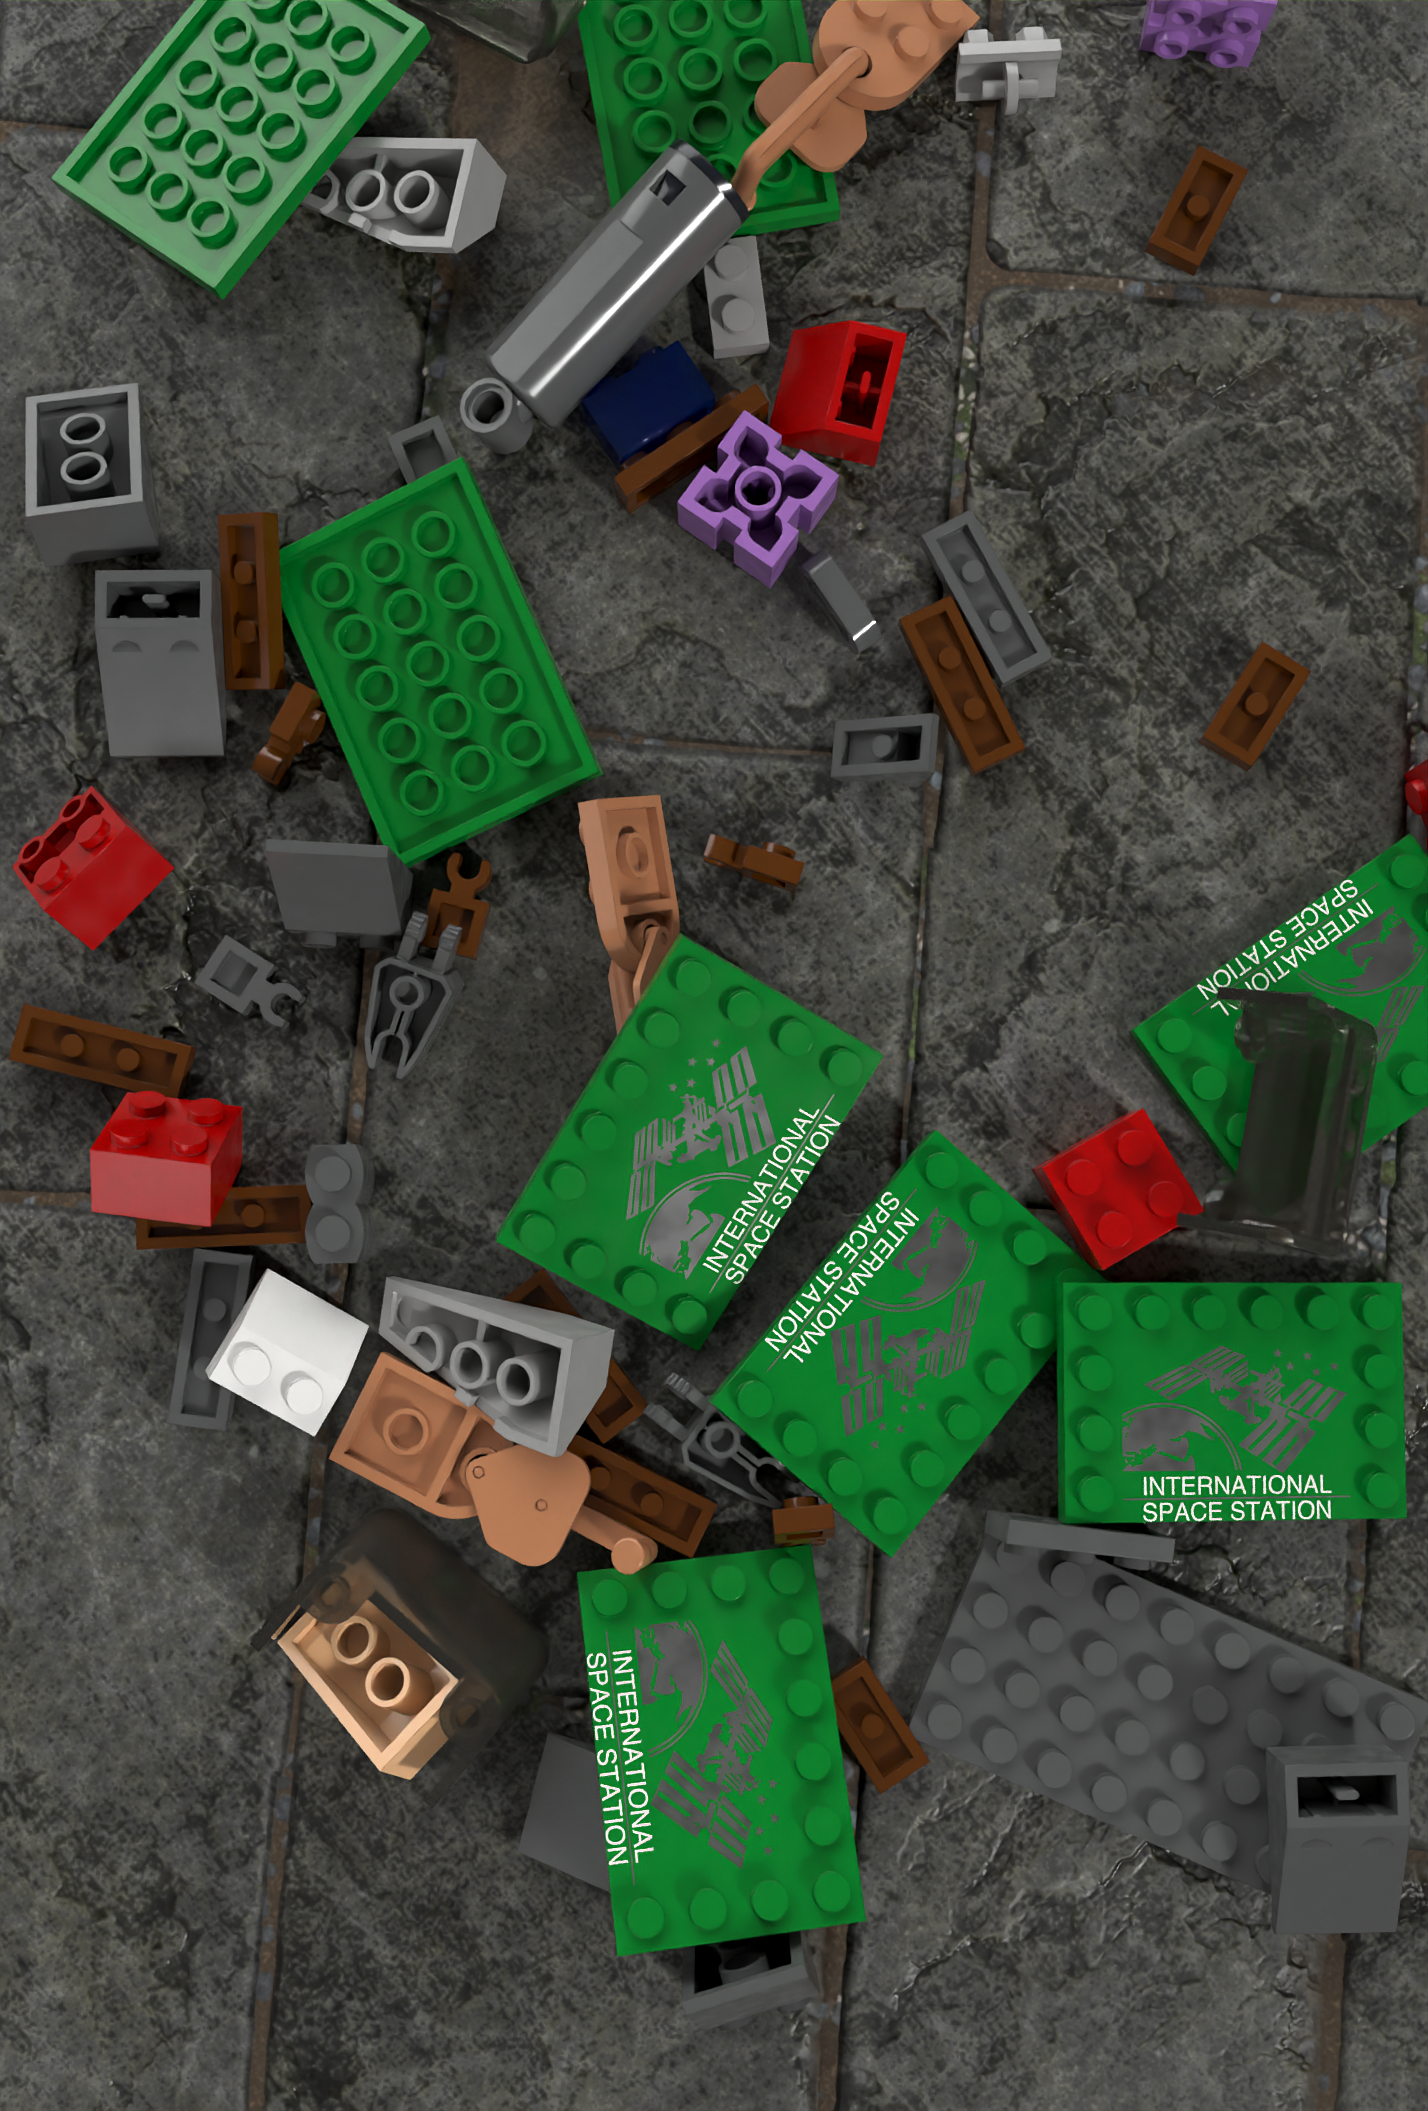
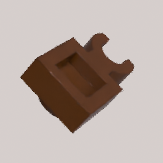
[251,681,327,787]
[703,834,804,893]
[421,852,493,961]
[772,1496,835,1548]

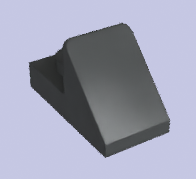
[831,713,939,788]

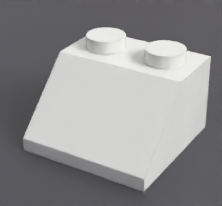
[205,1268,369,1437]

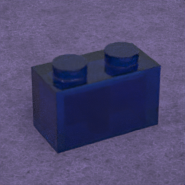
[582,340,716,470]

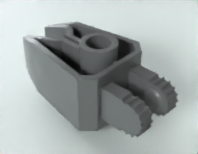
[364,911,464,1079]
[642,1372,799,1509]

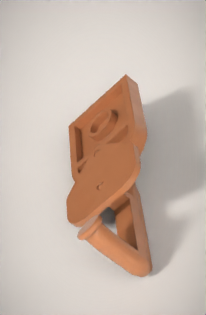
[730,0,980,211]
[578,795,680,1035]
[328,1352,658,1575]

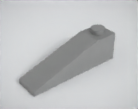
[300,137,507,254]
[378,1276,615,1457]

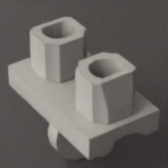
[954,27,1062,116]

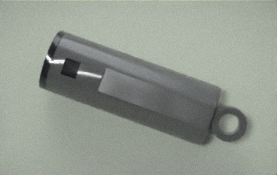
[460,138,750,454]

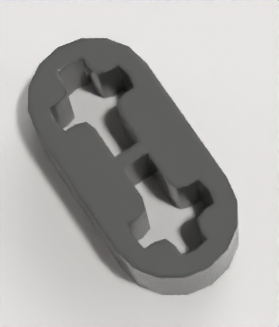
[797,549,882,655]

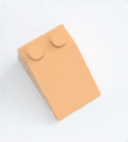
[277,1555,494,1780]

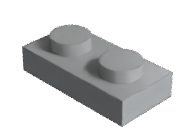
[702,235,770,359]

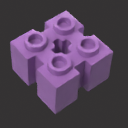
[1139,0,1278,68]
[677,410,839,588]

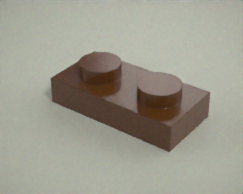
[1144,145,1248,276]
[1198,641,1311,772]
[830,1655,930,1794]

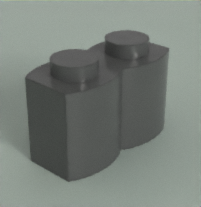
[305,1144,375,1264]

